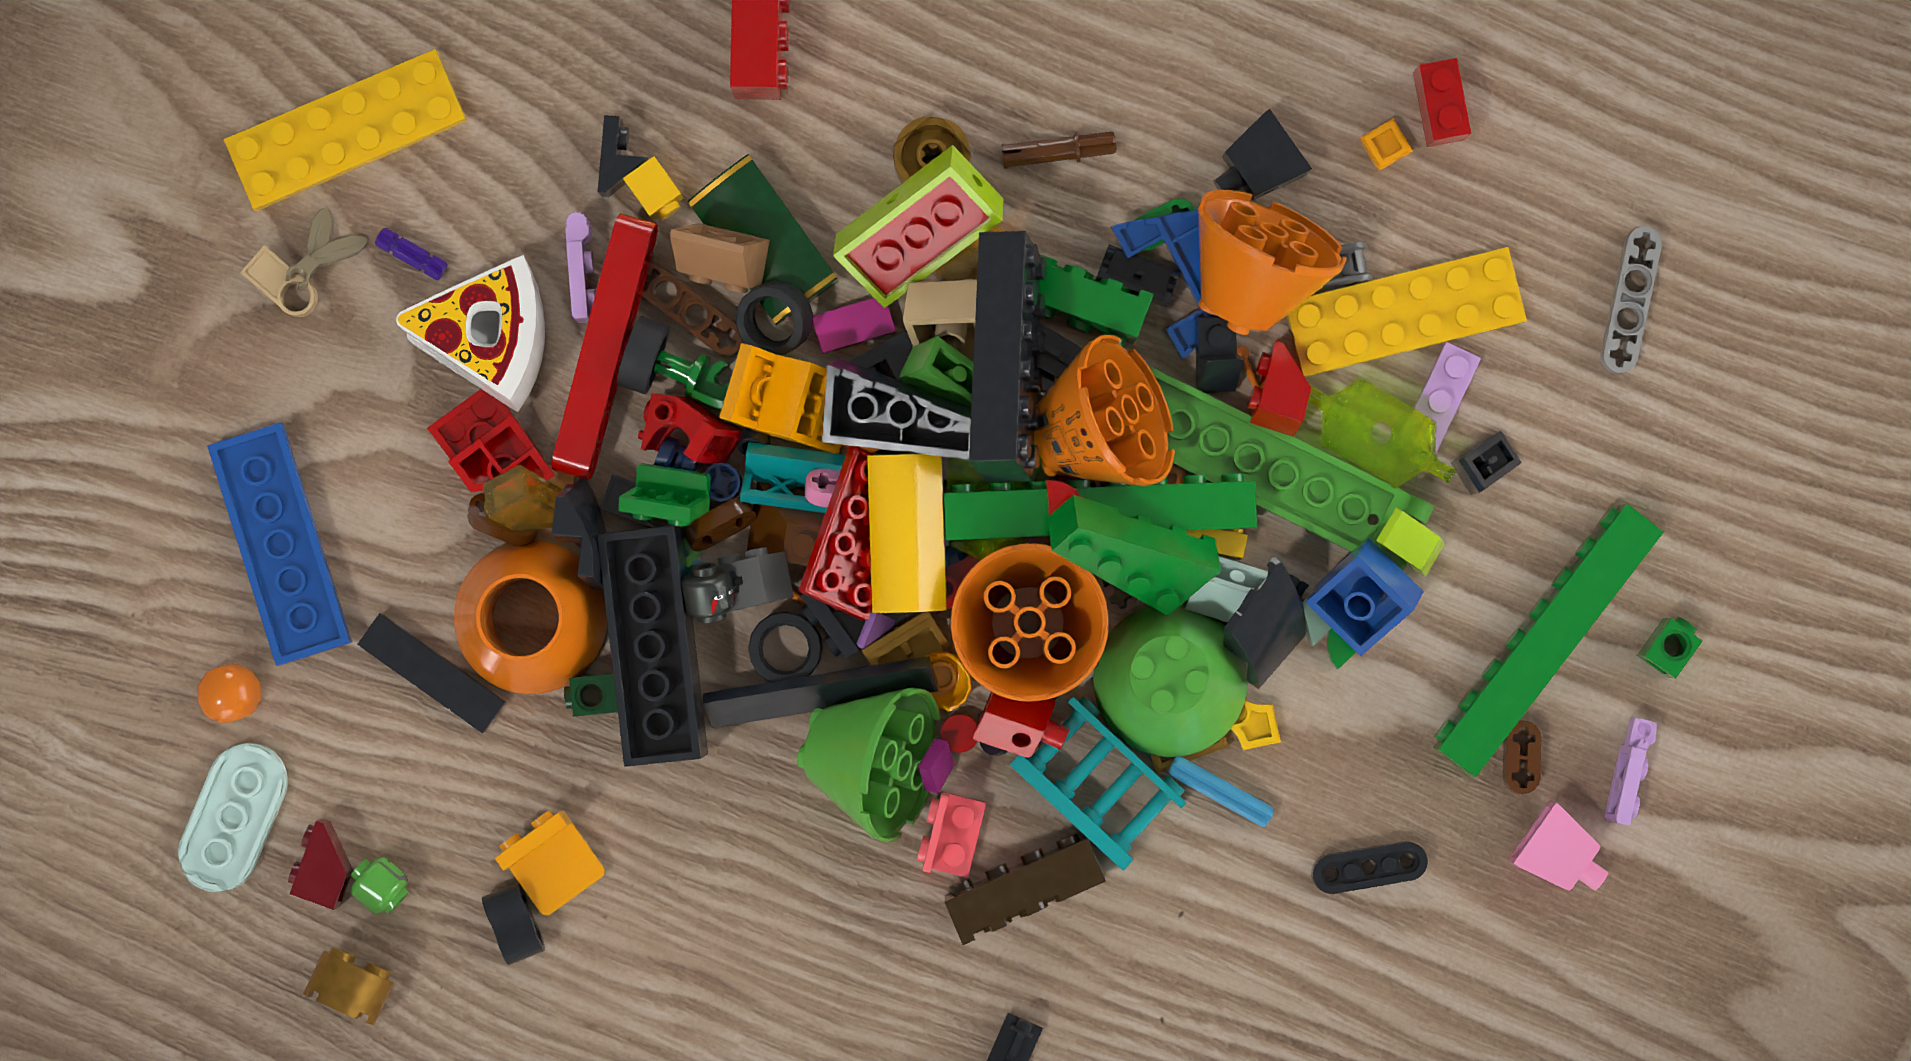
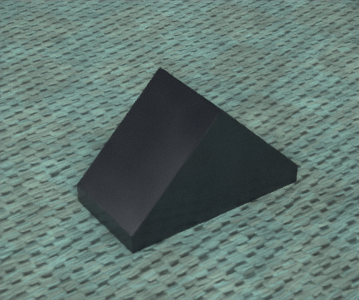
[1450,431,1521,495]

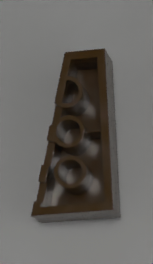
[944,833,1106,945]

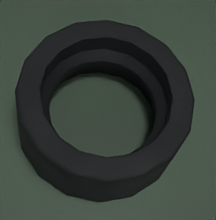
[735,280,813,356]
[617,316,670,394]
[748,612,823,682]

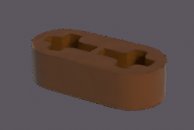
[467,493,539,546]
[683,497,756,552]
[1503,720,1542,794]

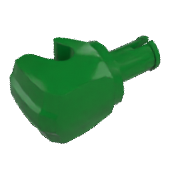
[654,350,730,411]

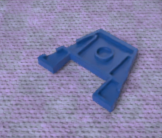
[1110,209,1213,359]

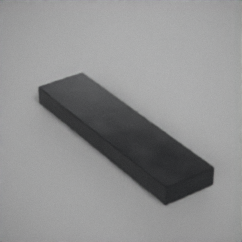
[357,613,506,734]

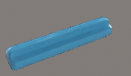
[1168,756,1274,827]

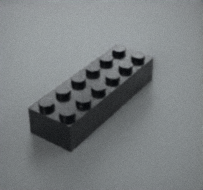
[969,231,1047,482]
[597,525,708,767]

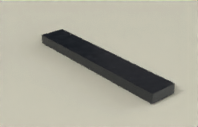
[703,656,938,728]

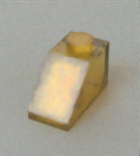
[483,465,563,530]

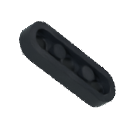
[1311,841,1428,894]

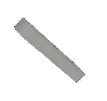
[1600,226,1662,374]

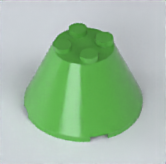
[1093,604,1248,757]
[797,687,942,842]

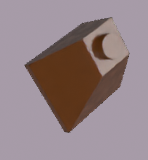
[747,482,825,566]

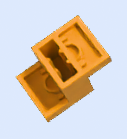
[719,343,842,454]

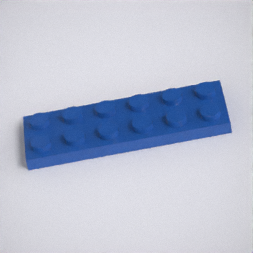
[207,422,353,666]

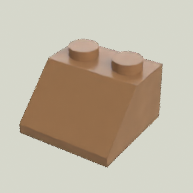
[670,223,770,293]

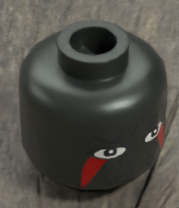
[681,562,735,623]

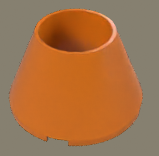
[454,541,608,694]

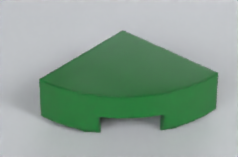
[1327,628,1356,669]

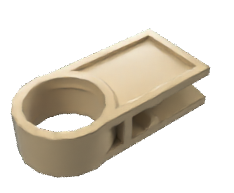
[240,245,318,317]

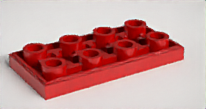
[798,446,875,620]

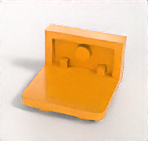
[494,810,605,915]

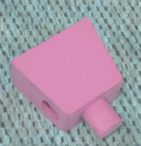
[1507,801,1608,891]

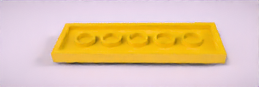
[223,49,467,211]
[1287,247,1527,377]

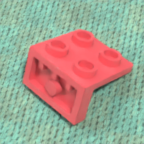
[917,791,986,878]

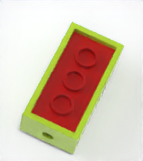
[833,145,1004,308]

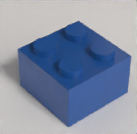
[1306,538,1424,656]

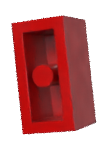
[1413,58,1472,147]

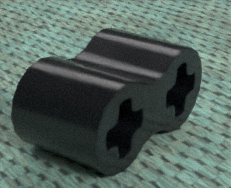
[482,883,545,965]

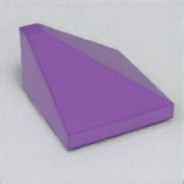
[857,612,896,649]

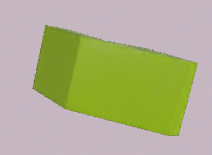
[1376,508,1445,577]

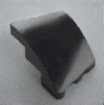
[551,477,606,590]
[1223,556,1306,689]

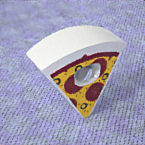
[396,255,545,412]

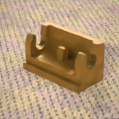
[862,611,950,666]

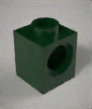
[564,674,618,717]

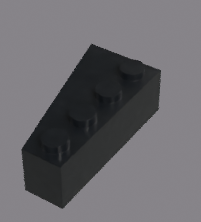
[822,358,971,459]

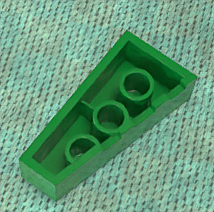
[1040,254,1154,347]
[1047,495,1221,616]

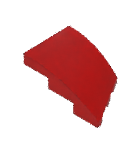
[427,389,555,493]

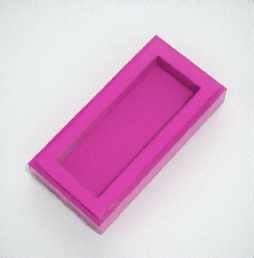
[813,298,896,354]

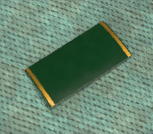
[687,154,839,326]

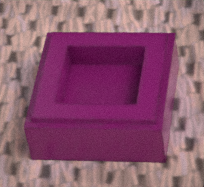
[918,738,955,794]

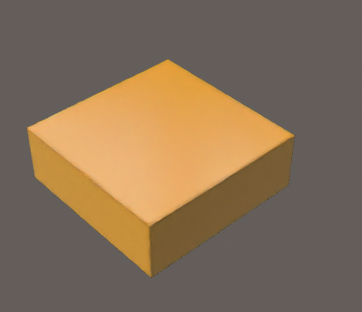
[1359,118,1413,172]

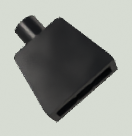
[1213,109,1312,200]

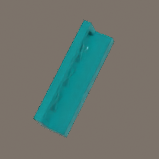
[740,442,846,513]

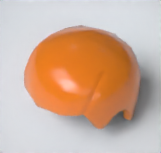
[197,663,261,723]

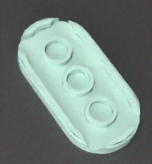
[178,743,288,892]

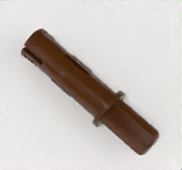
[1001,131,1117,169]

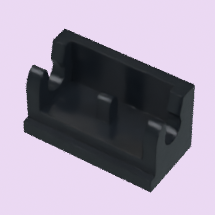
[1095,244,1180,308]

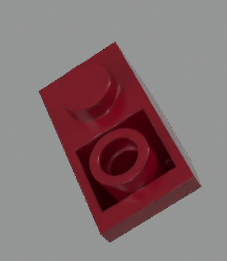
[288,819,353,910]

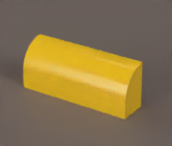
[867,454,946,613]

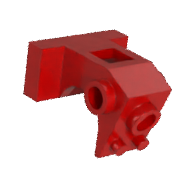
[638,393,742,464]

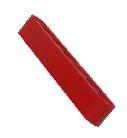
[551,213,658,481]

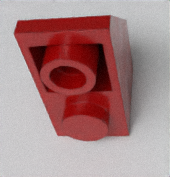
[1247,341,1311,437]

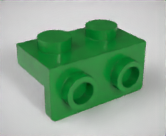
[619,463,710,526]

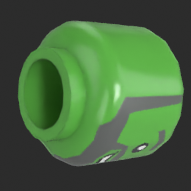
[350,857,409,914]

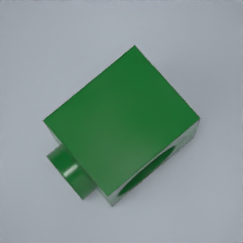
[1636,616,1703,679]

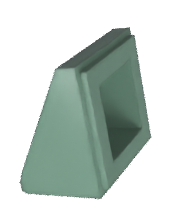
[1301,599,1331,646]

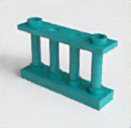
[1009,696,1186,871]

